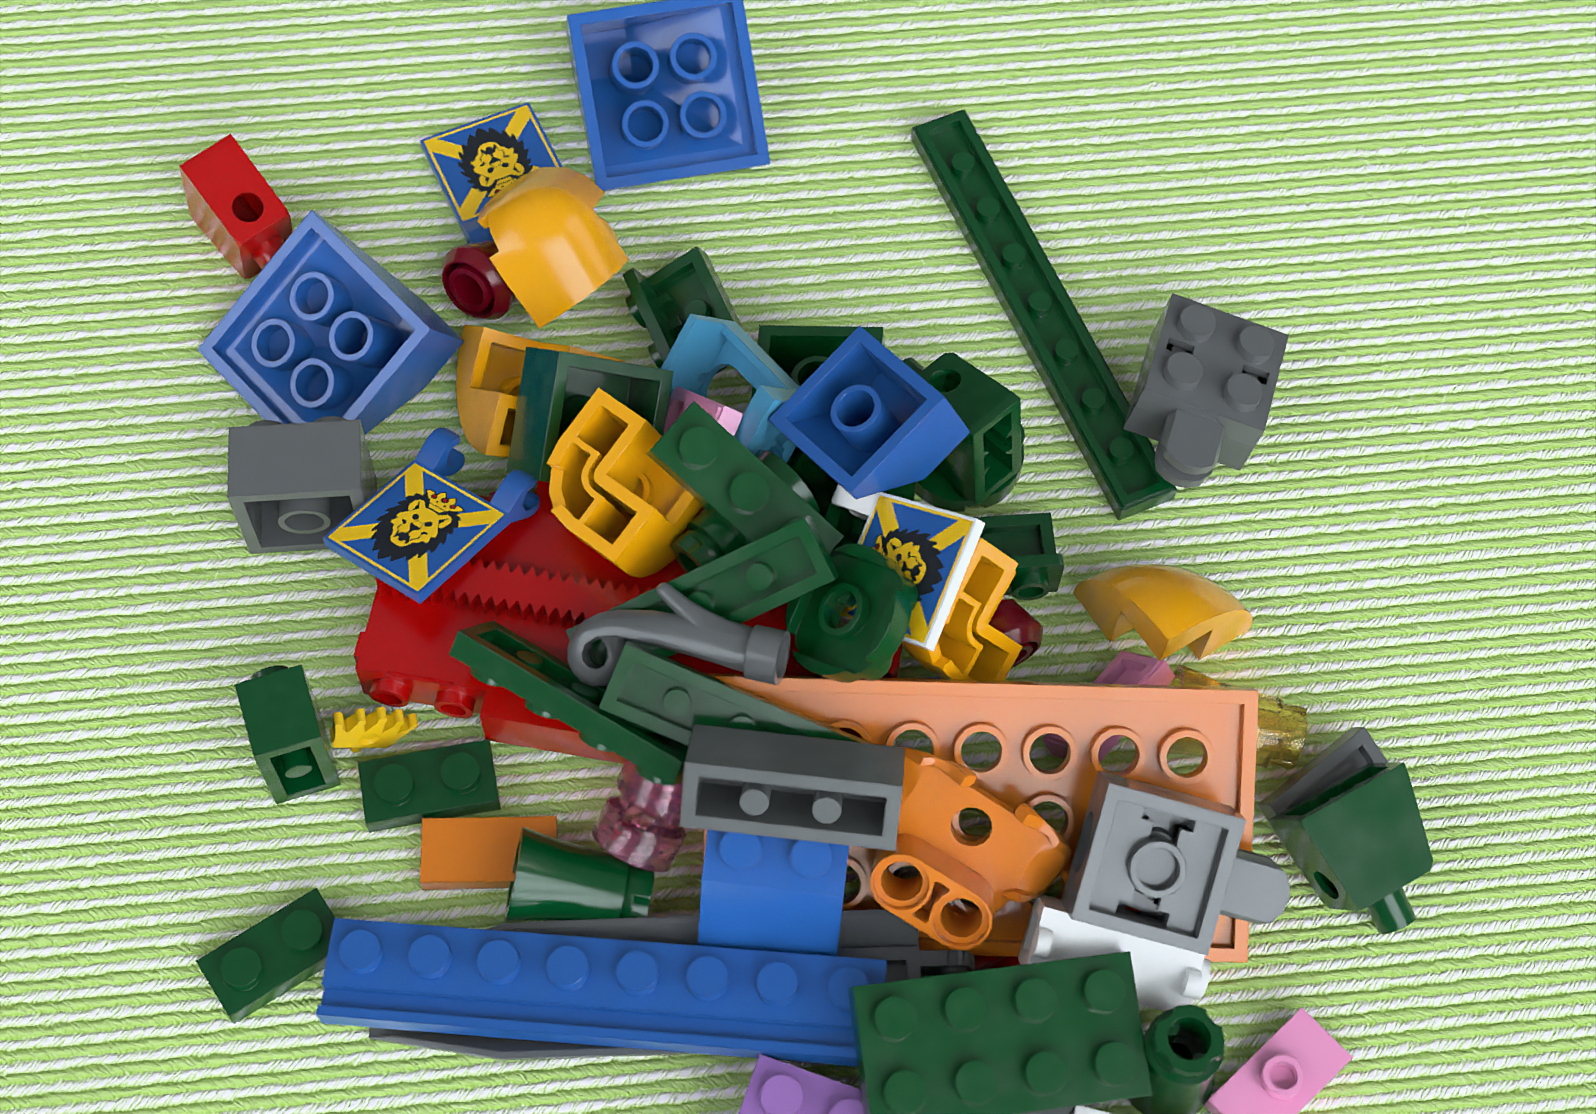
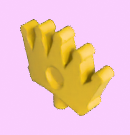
[329,707,418,753]

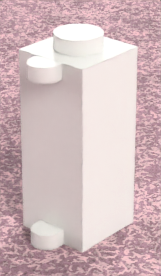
[1018,895,1211,1012]

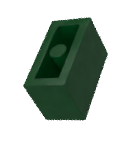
[234,664,341,805]

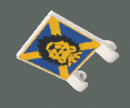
[831,484,985,651]

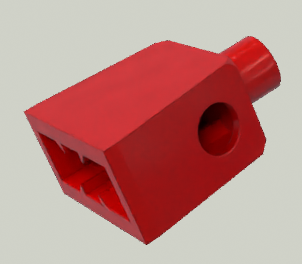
[179,134,293,279]

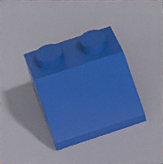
[768,326,970,499]
[698,830,849,956]

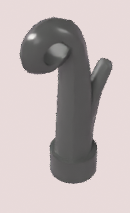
[567,582,790,687]

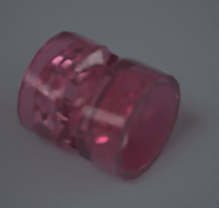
[591,760,687,872]

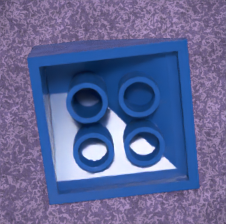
[565,0,771,191]
[197,210,464,435]

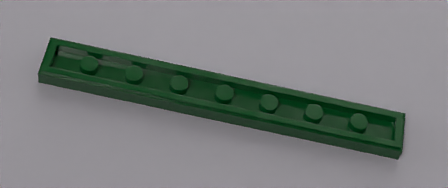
[911,109,1177,521]

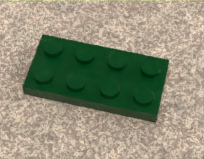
[848,951,1152,1114]

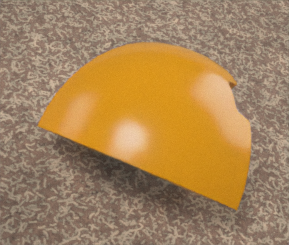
[456,325,625,457]
[1073,564,1253,661]

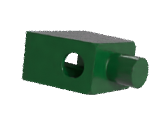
[902,353,1021,506]
[1268,762,1433,934]

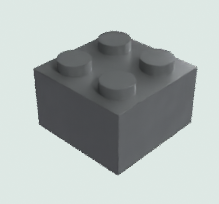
[227,416,377,554]

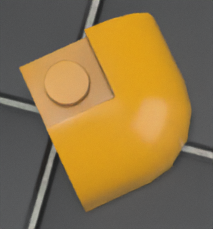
[477,167,629,328]
[547,387,703,578]
[902,537,1023,681]

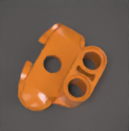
[870,747,1071,950]

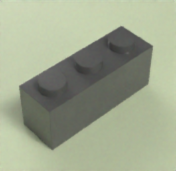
[680,724,905,851]

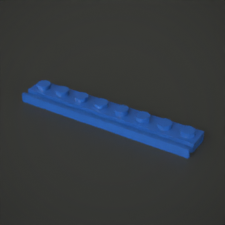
[316,918,887,1066]

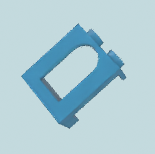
[661,314,799,463]

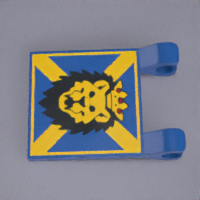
[420,102,562,244]
[323,427,541,604]

